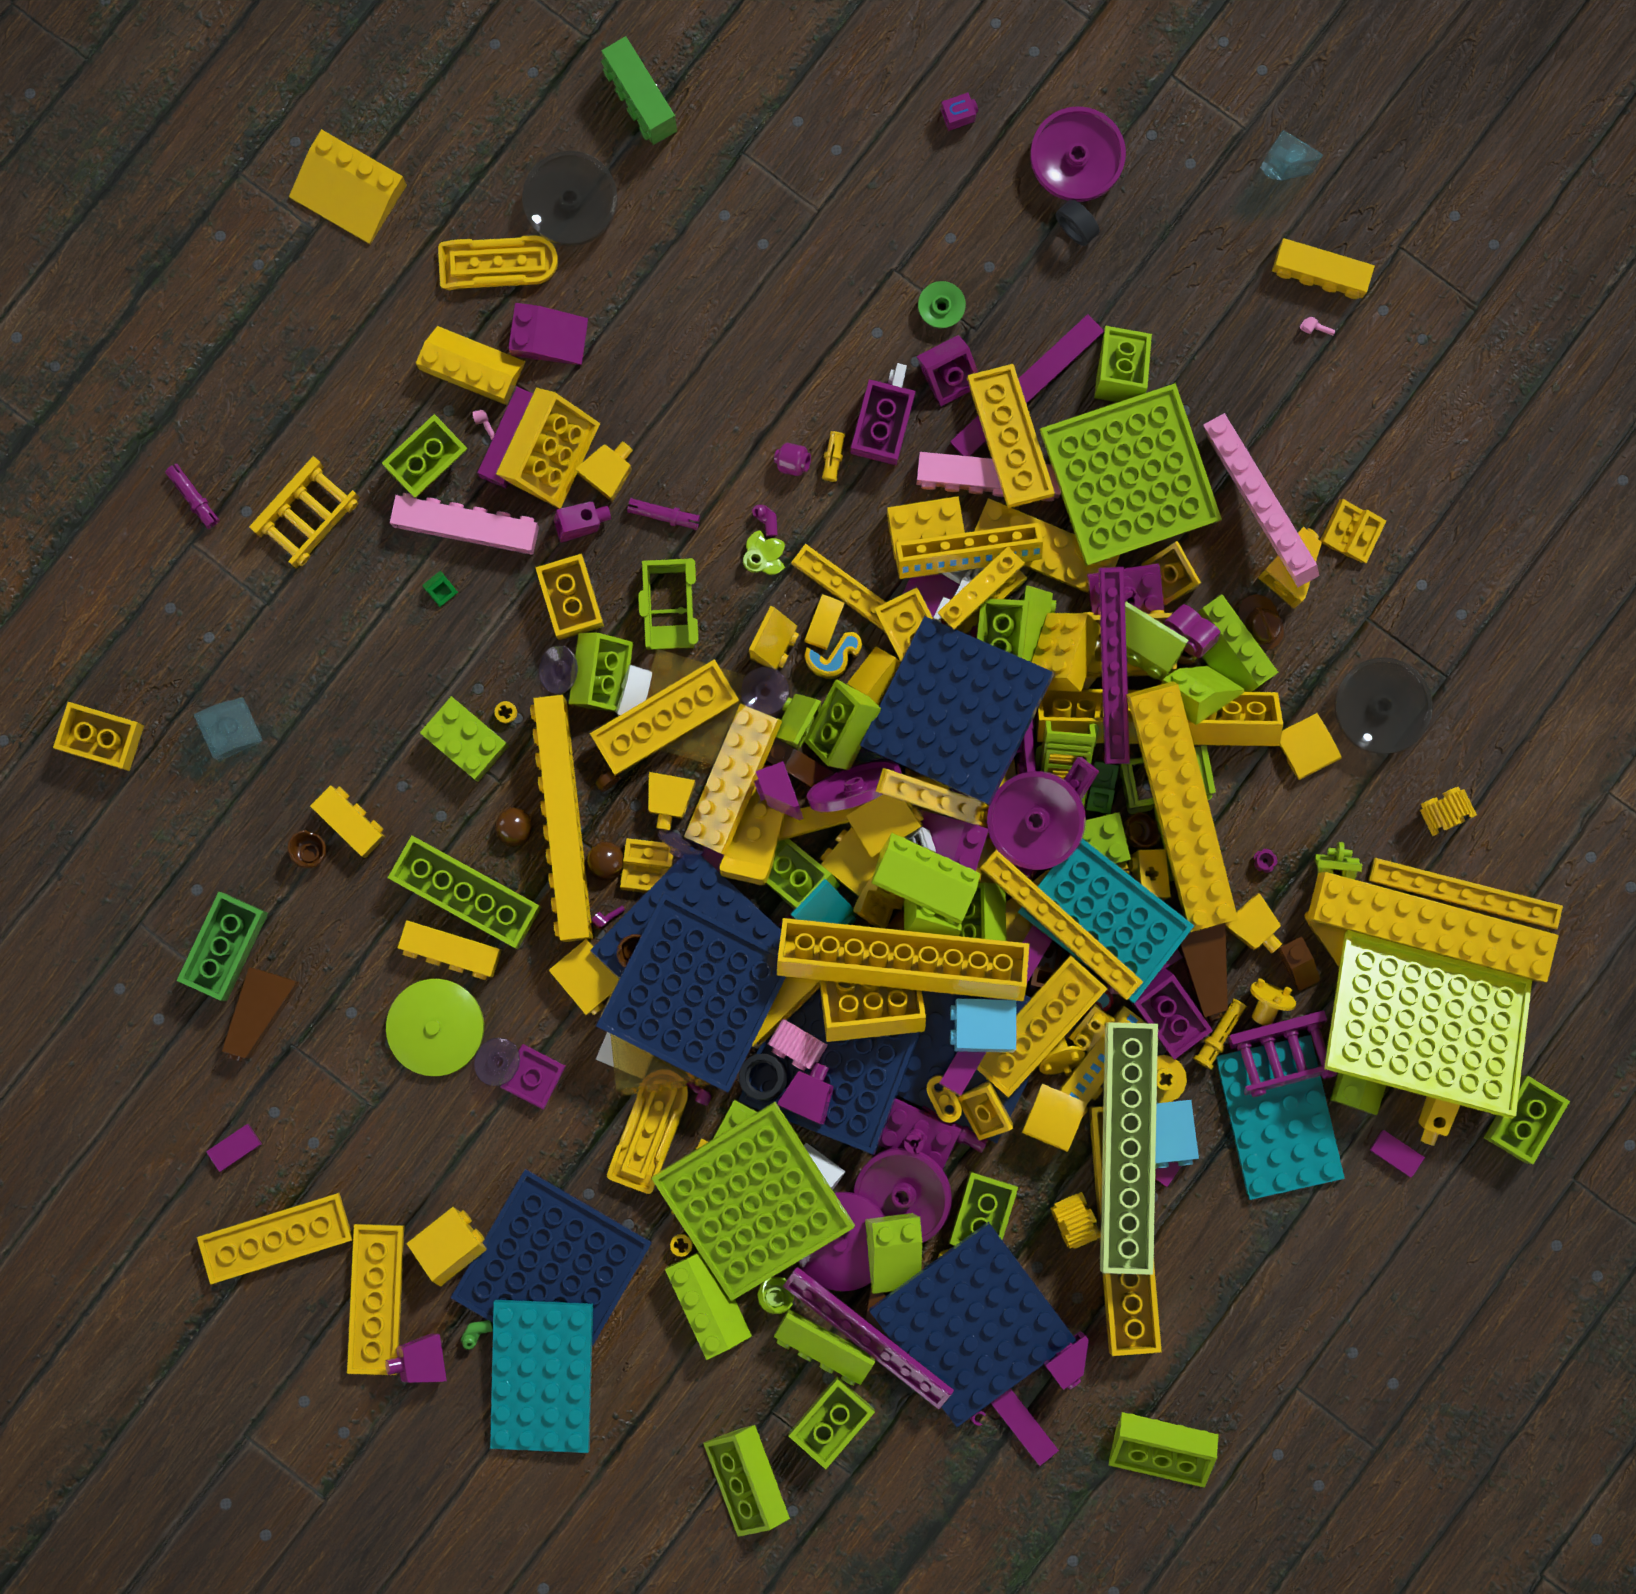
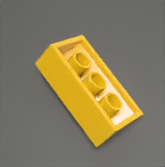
[416,326,525,405]

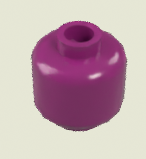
[774,443,811,476]

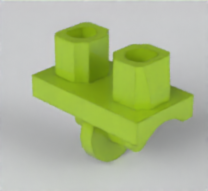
[1315,842,1362,880]

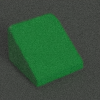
[422,571,458,607]

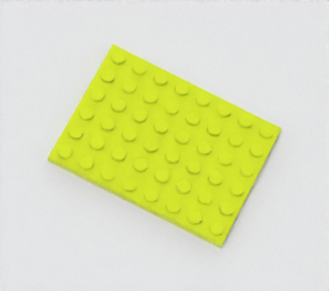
[1324,930,1532,1119]

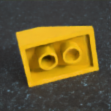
[749,606,799,672]

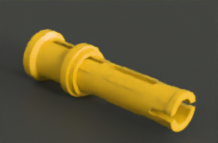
[1193,998,1247,1070]

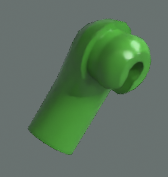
[461,1320,493,1349]

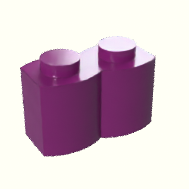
[1164,604,1221,658]

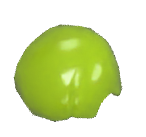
[757,1276,795,1314]

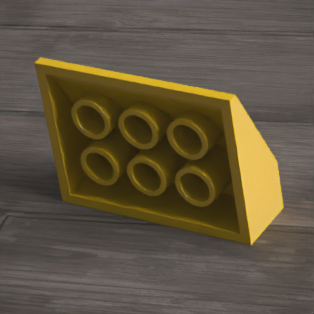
[289,129,407,244]
[496,387,600,509]
[820,980,926,1042]

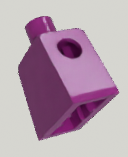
[553,502,611,543]
[777,1062,833,1125]
[385,1333,447,1383]

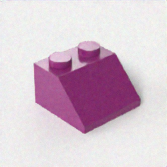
[917,335,978,406]
[754,762,804,820]
[1044,1331,1088,1390]

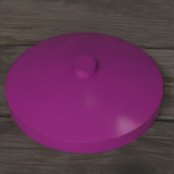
[1030,107,1126,202]
[807,760,902,812]
[987,771,1086,870]
[854,1148,952,1243]
[798,1192,885,1291]

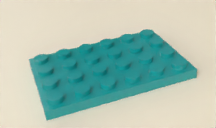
[1017,838,1194,1003]
[1216,1035,1345,1200]
[490,1300,593,1453]

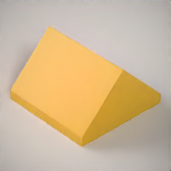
[1141,541,1201,606]
[847,646,901,706]
[957,1080,1013,1141]

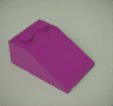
[509,303,588,365]
[917,809,989,871]
[1128,968,1213,1060]

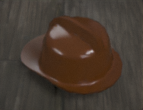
[1238,594,1284,650]

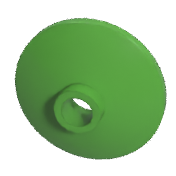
[918,281,966,328]

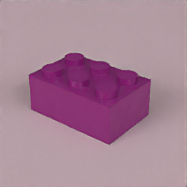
[851,379,915,466]

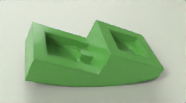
[1086,760,1119,814]

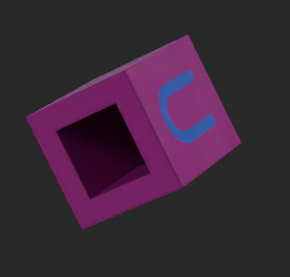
[940,93,978,131]

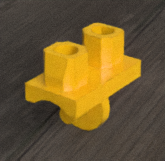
[1069,1004,1115,1052]

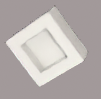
[888,363,907,387]

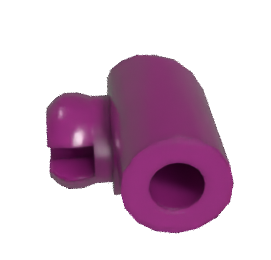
[752,505,778,537]

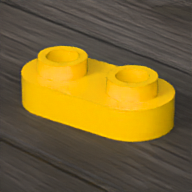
[926,1075,962,1123]

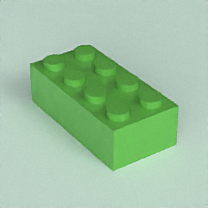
[601,36,677,145]
[177,892,268,1001]

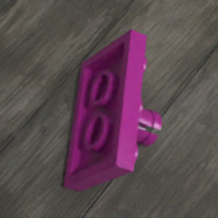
[1087,564,1164,615]
[878,1099,961,1170]

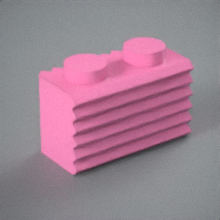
[768,1019,827,1071]

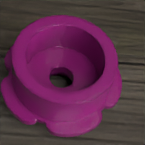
[1253,849,1277,873]

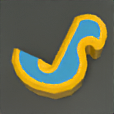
[805,632,862,679]

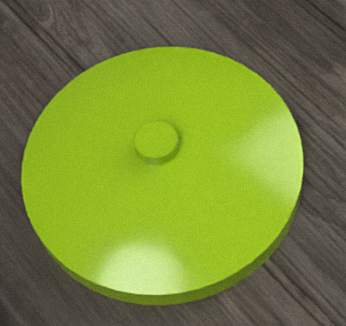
[386,979,484,1076]

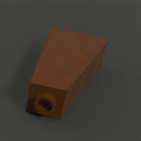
[1178,923,1228,1021]
[222,967,300,1062]

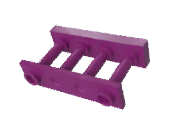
[1228,1011,1337,1097]

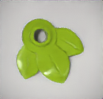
[743,531,785,575]

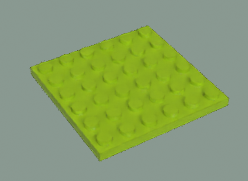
[1040,383,1222,566]
[651,1102,855,1301]

